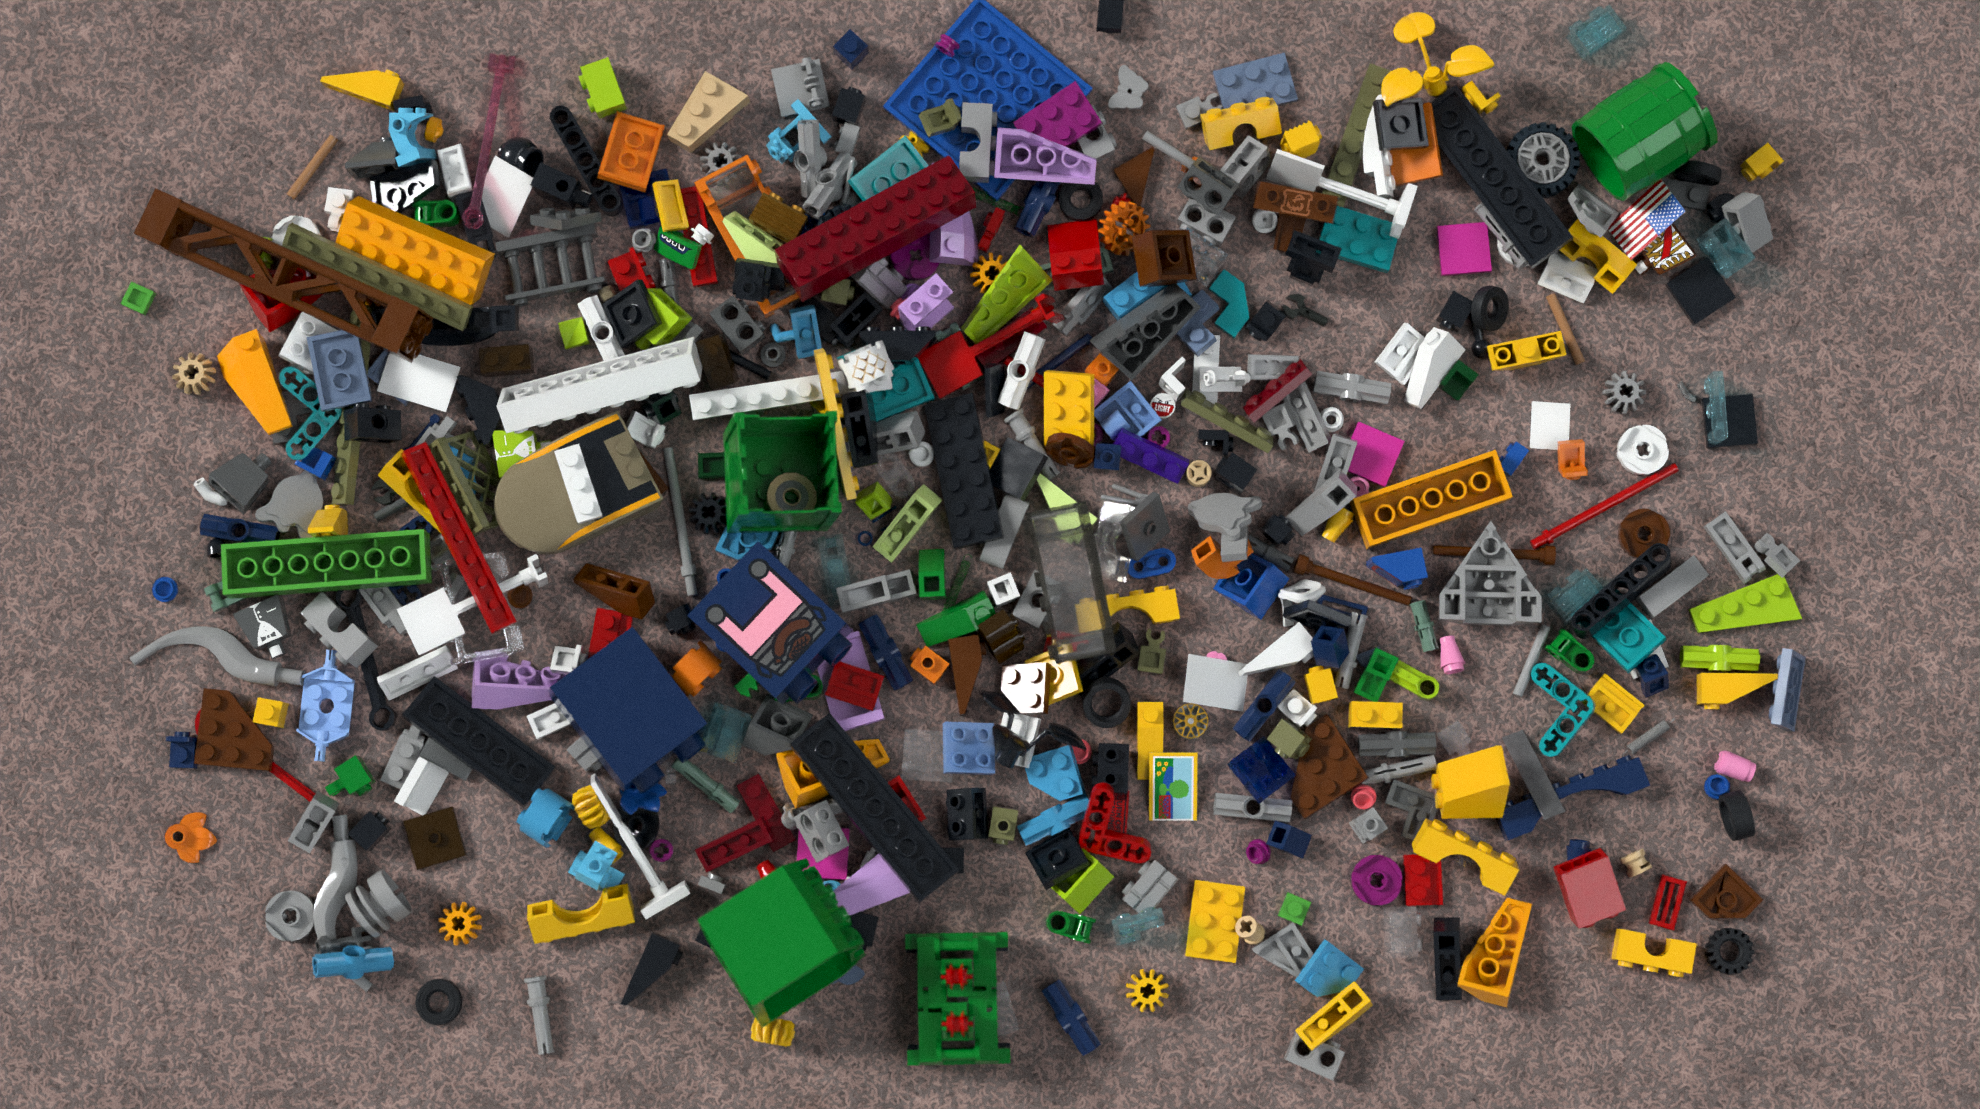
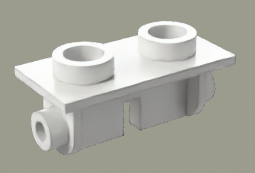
[1198,367,1250,392]

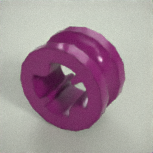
[935,34,960,57]
[1147,426,1170,448]
[650,839,674,862]

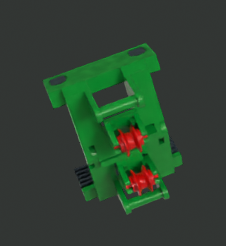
[905,932,1010,1066]

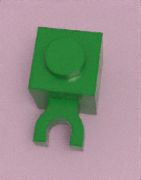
[325,755,376,797]

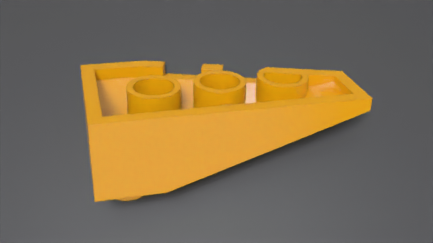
[217,329,293,435]
[776,739,890,809]
[1457,898,1532,1008]

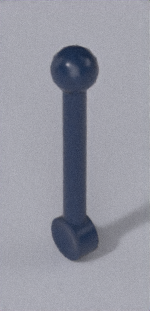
[403,414,440,450]

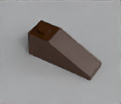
[573,563,655,620]
[948,635,986,716]

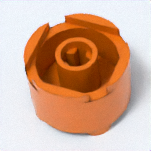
[668,640,722,697]

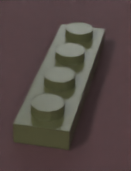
[1181,389,1273,453]

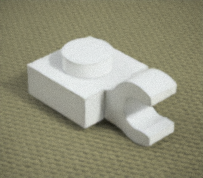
[324,187,354,232]

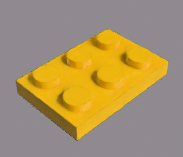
[1044,370,1094,447]
[1185,880,1245,963]

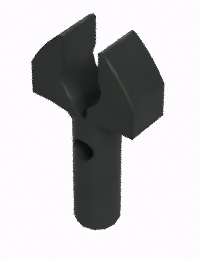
[1282,294,1328,326]
[371,479,397,505]

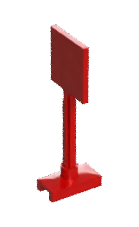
[918,293,1065,399]

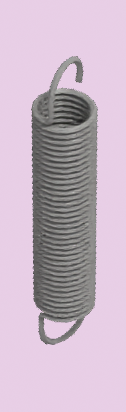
[1622,718,1675,757]

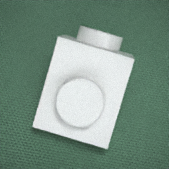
[626,411,666,448]
[550,645,588,675]

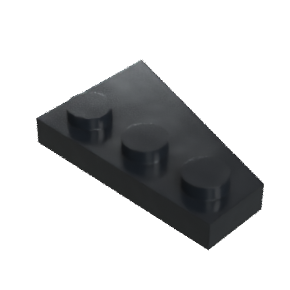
[370,160,440,213]

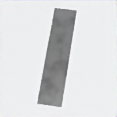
[1502,730,1565,820]

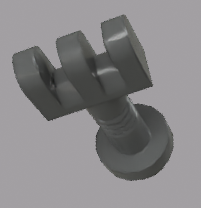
[315,927,374,954]

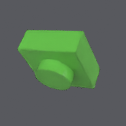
[120,282,156,316]
[1277,892,1311,926]

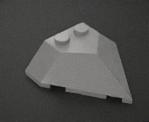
[1439,521,1542,626]

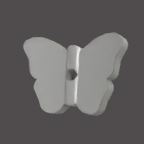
[1108,65,1148,110]

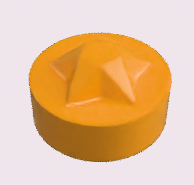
[424,116,444,143]

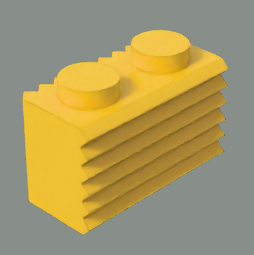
[1280,121,1322,158]

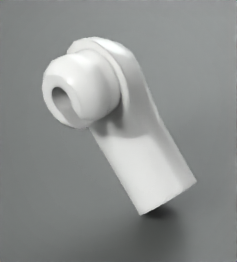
[194,478,227,506]

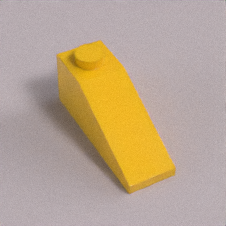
[320,70,404,111]
[308,505,348,537]
[1696,673,1778,710]
[1137,702,1164,780]
[1295,981,1373,1051]

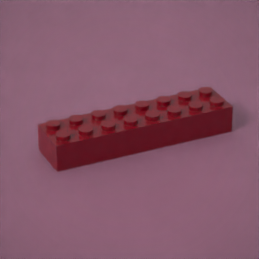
[774,155,976,302]

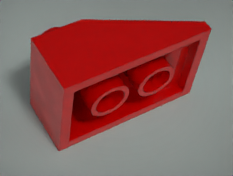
[1047,219,1104,291]

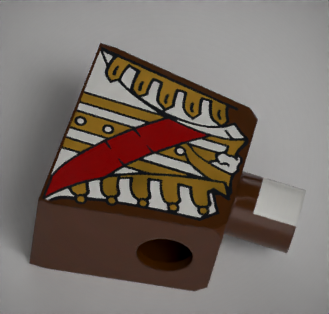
[1635,223,1697,276]

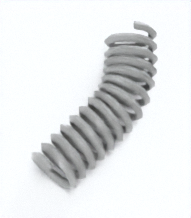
[1677,381,1696,402]

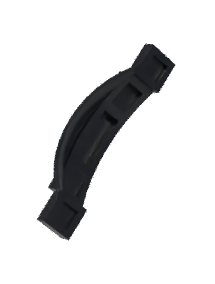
[372,305,519,346]

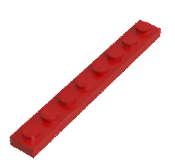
[401,442,517,634]

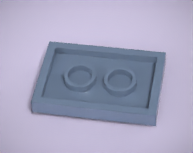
[1213,52,1298,109]
[306,330,373,412]
[1769,648,1806,732]

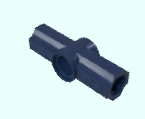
[1014,181,1061,238]
[200,514,280,543]
[858,614,913,691]
[1232,669,1296,742]
[1042,979,1101,1056]

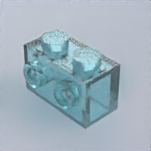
[1696,218,1756,279]
[701,702,753,763]

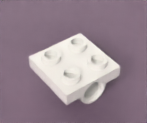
[278,312,338,375]

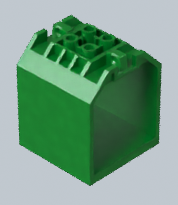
[697,858,865,1028]

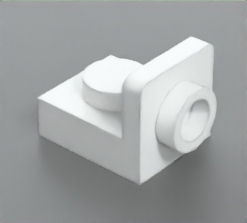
[1277,688,1318,728]

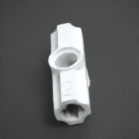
[577,295,625,361]
[997,331,1046,410]

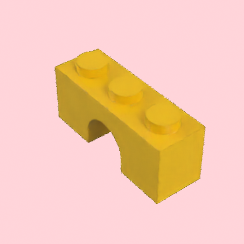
[1200,97,1282,150]
[1559,219,1637,294]
[1611,929,1697,978]

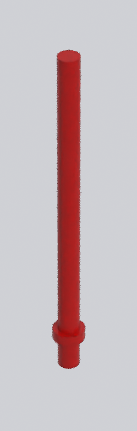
[1530,463,1679,550]

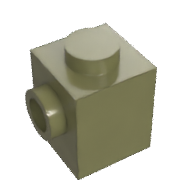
[821,279,856,305]
[1267,719,1312,759]
[989,806,1019,845]

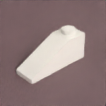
[1404,327,1465,409]
[1238,622,1314,676]

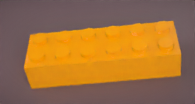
[335,196,495,305]
[1349,450,1513,550]

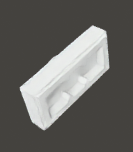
[437,144,474,198]

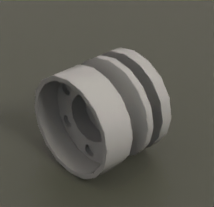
[345,869,412,938]

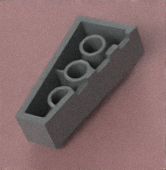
[1089,283,1201,380]

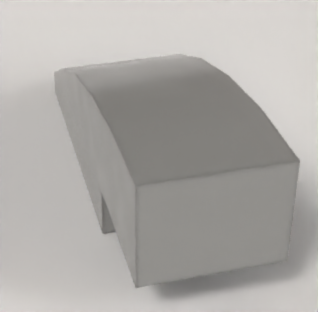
[1636,555,1709,619]
[836,569,918,613]

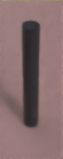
[704,337,772,380]

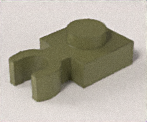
[1137,628,1166,675]

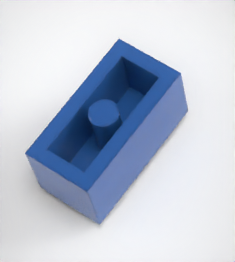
[1499,441,1529,477]

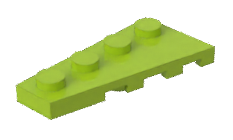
[961,245,1053,344]
[1688,574,1802,633]

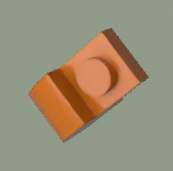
[1191,536,1254,579]

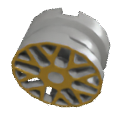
[1172,703,1209,740]

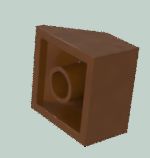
[1132,230,1197,287]

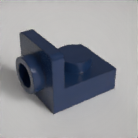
[1093,443,1121,470]
[1635,654,1669,698]
[166,732,197,769]

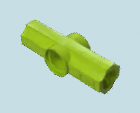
[1679,645,1760,672]

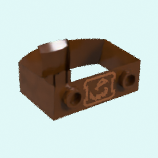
[1253,181,1339,252]

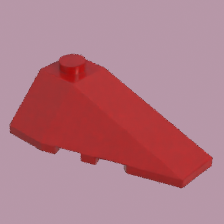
[239,267,324,332]

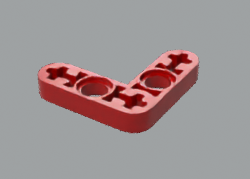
[1079,782,1151,863]

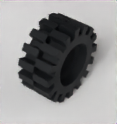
[1705,928,1755,974]

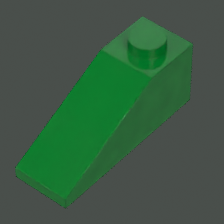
[916,591,996,647]

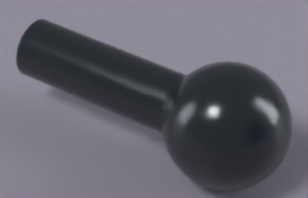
[1469,313,1491,359]

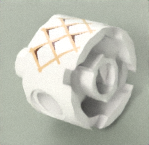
[836,340,894,392]

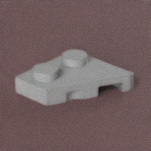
[1252,922,1313,978]

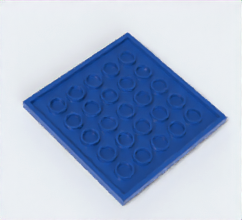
[883,0,1093,202]

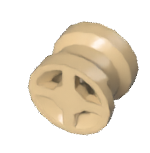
[1186,460,1212,487]
[1620,848,1652,878]

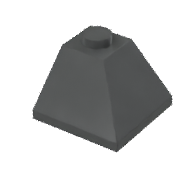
[345,137,404,179]
[742,694,813,756]

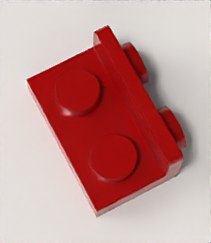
[607,247,656,291]

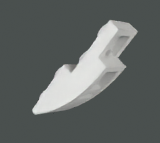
[1363,94,1396,199]

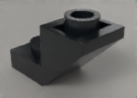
[1096,0,1124,33]

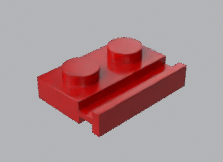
[588,608,633,658]
[825,661,885,711]
[1403,854,1443,906]

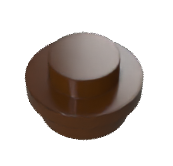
[507,584,533,609]

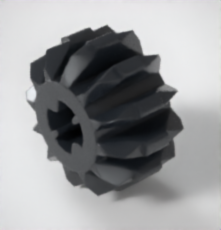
[688,492,727,535]

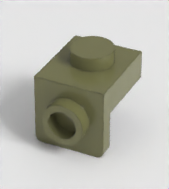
[918,98,962,137]

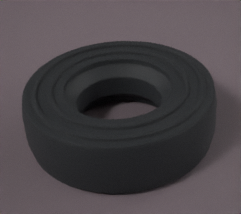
[1675,160,1722,186]
[1058,182,1103,221]
[1471,286,1509,331]
[415,979,463,1025]

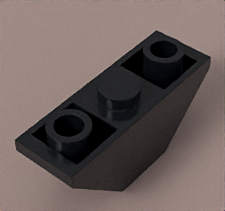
[860,326,936,365]
[455,375,502,449]

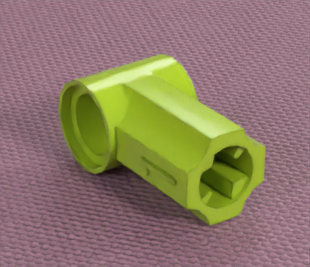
[1389,660,1439,700]

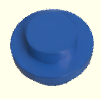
[152,577,178,602]
[1704,774,1730,800]

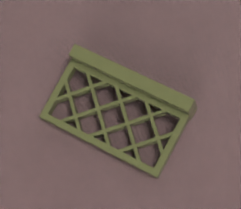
[428,431,501,537]

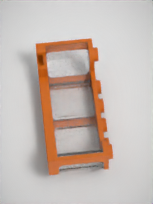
[694,154,799,318]

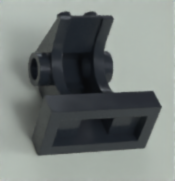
[1285,230,1342,286]
[732,258,786,302]

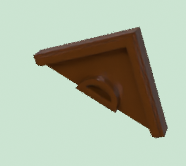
[1113,146,1155,207]

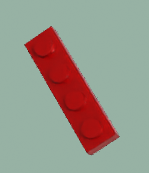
[680,186,718,288]

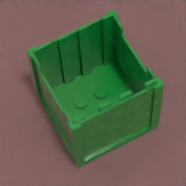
[723,411,842,533]

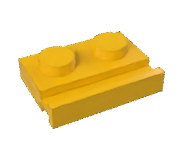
[1581,673,1645,734]

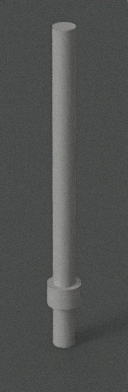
[663,447,698,596]

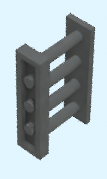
[495,223,607,307]

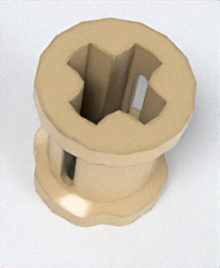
[1235,916,1265,945]

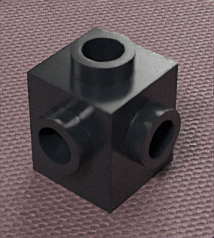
[641,391,682,425]

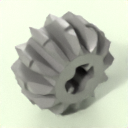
[700,142,742,185]
[1602,371,1646,414]

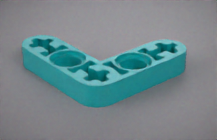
[279,366,342,460]
[1531,663,1596,757]

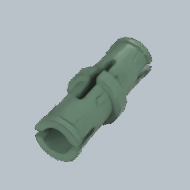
[1410,600,1439,653]

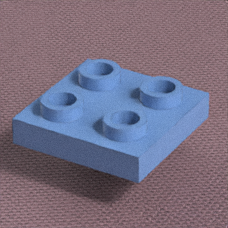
[1094,381,1162,441]
[943,722,995,775]

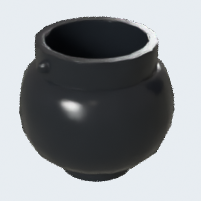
[498,137,544,177]

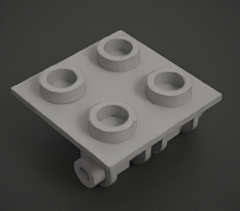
[771,57,830,117]

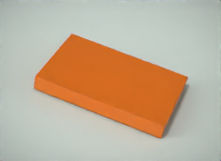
[1388,102,1443,187]
[597,111,665,192]

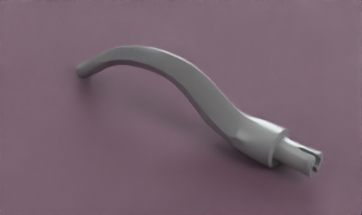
[130,626,305,687]
[313,814,373,992]

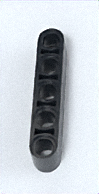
[550,105,623,217]
[1571,543,1672,639]

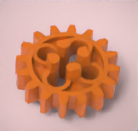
[1098,201,1151,256]

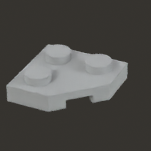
[1567,183,1619,238]

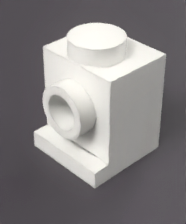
[987,572,1020,608]

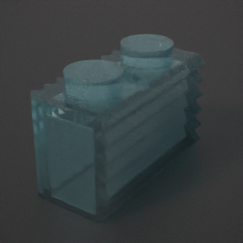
[1566,5,1627,61]
[1545,568,1603,625]

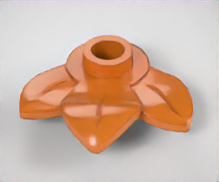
[165,812,217,863]

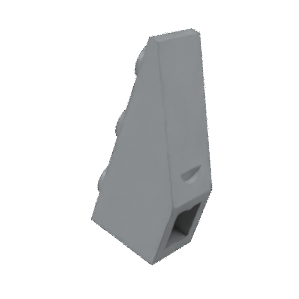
[1286,469,1357,536]

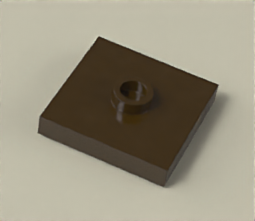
[403,807,467,870]

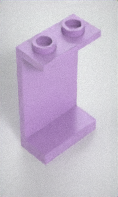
[898,273,954,331]
[817,628,885,731]

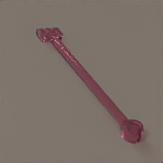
[462,53,516,229]

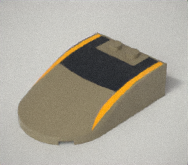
[494,410,663,555]

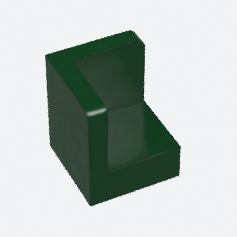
[1438,360,1479,401]

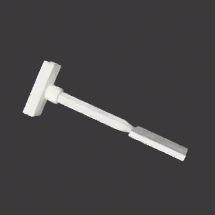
[1266,149,1418,239]
[397,554,548,655]
[590,773,690,919]

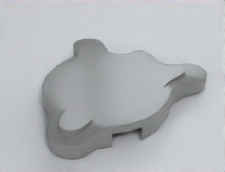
[255,470,323,538]
[1187,493,1262,541]

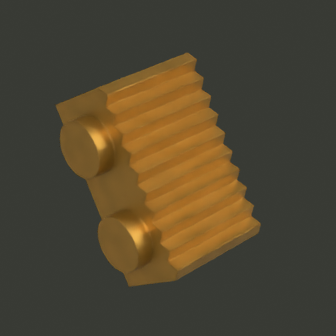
[749,192,808,243]

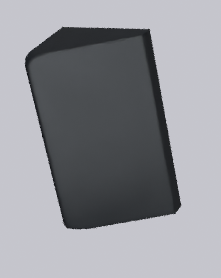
[985,363,1005,418]

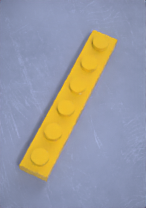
[813,348,860,500]

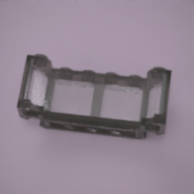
[1022,501,1117,665]

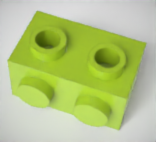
[578,57,627,119]

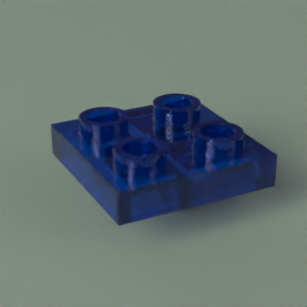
[619,168,670,229]
[1227,736,1296,804]

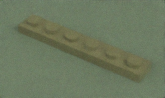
[1322,63,1391,207]

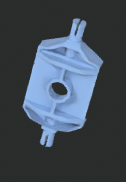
[296,650,355,762]

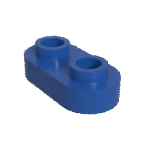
[1126,548,1176,579]

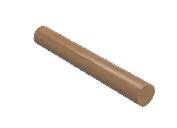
[287,134,338,200]
[1546,293,1585,365]

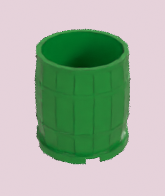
[1572,62,1718,202]

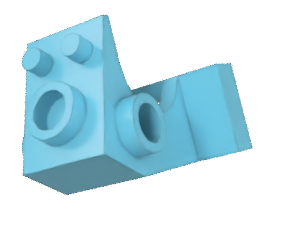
[766,99,831,164]
[388,108,438,167]
[568,841,625,891]

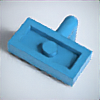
[770,305,822,359]

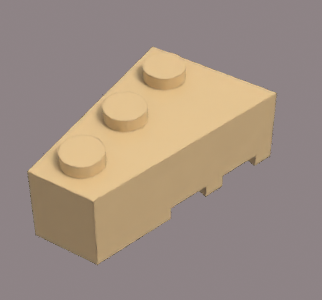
[667,71,750,153]

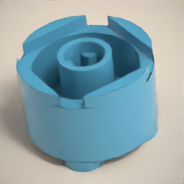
[516,788,575,848]

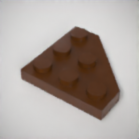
[194,688,274,771]
[1290,714,1369,820]

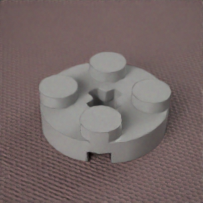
[265,890,315,942]

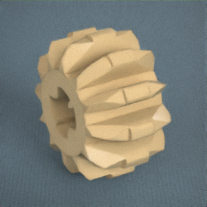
[172,353,216,395]

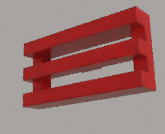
[1648,874,1687,931]

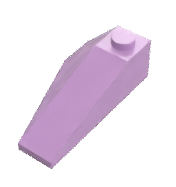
[994,128,1096,185]
[929,163,978,266]
[472,652,566,710]
[833,854,910,915]

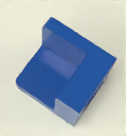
[295,447,337,481]

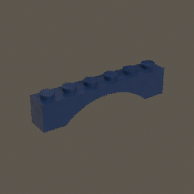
[1496,755,1651,841]

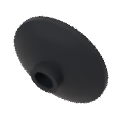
[613,807,660,850]

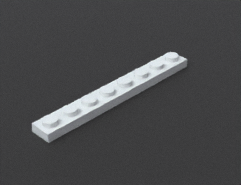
[689,371,893,421]

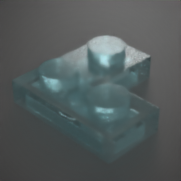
[1111,907,1165,946]

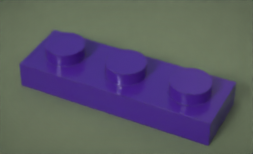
[1113,428,1189,484]

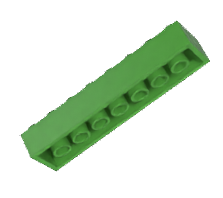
[221,529,432,599]

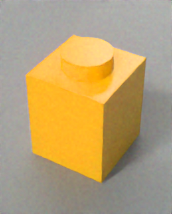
[1304,666,1338,705]
[253,697,289,728]

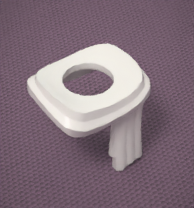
[1278,579,1326,627]

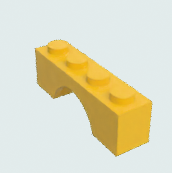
[378,449,441,533]
[1075,586,1180,636]
[1412,818,1519,896]
[527,883,635,944]

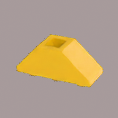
[1487,331,1566,371]

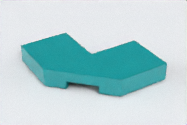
[1209,269,1249,339]

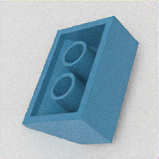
[1103,272,1192,321]

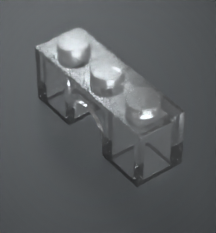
[1088,500,1135,582]

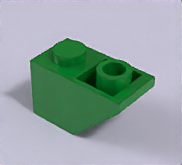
[918,549,947,600]

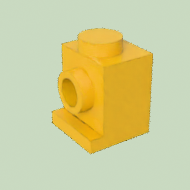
[1740,142,1784,182]

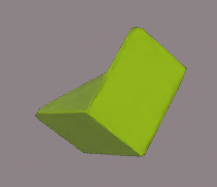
[558,317,590,350]
[855,481,892,520]

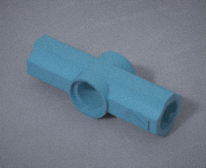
[1017,794,1094,846]
[312,945,394,979]

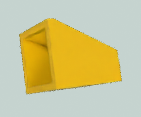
[1431,745,1510,819]

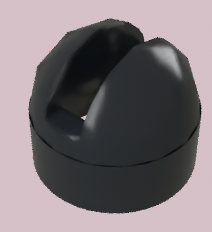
[207,538,226,558]

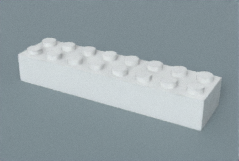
[497,337,703,434]

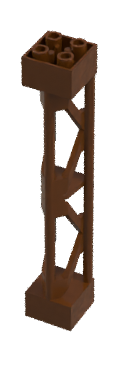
[134,188,433,363]

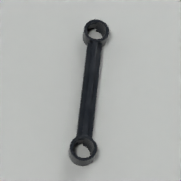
[336,589,397,731]

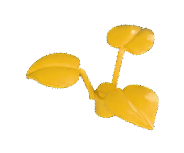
[1381,12,1494,107]

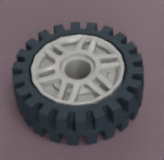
[1506,122,1580,198]

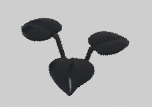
[981,691,1087,768]

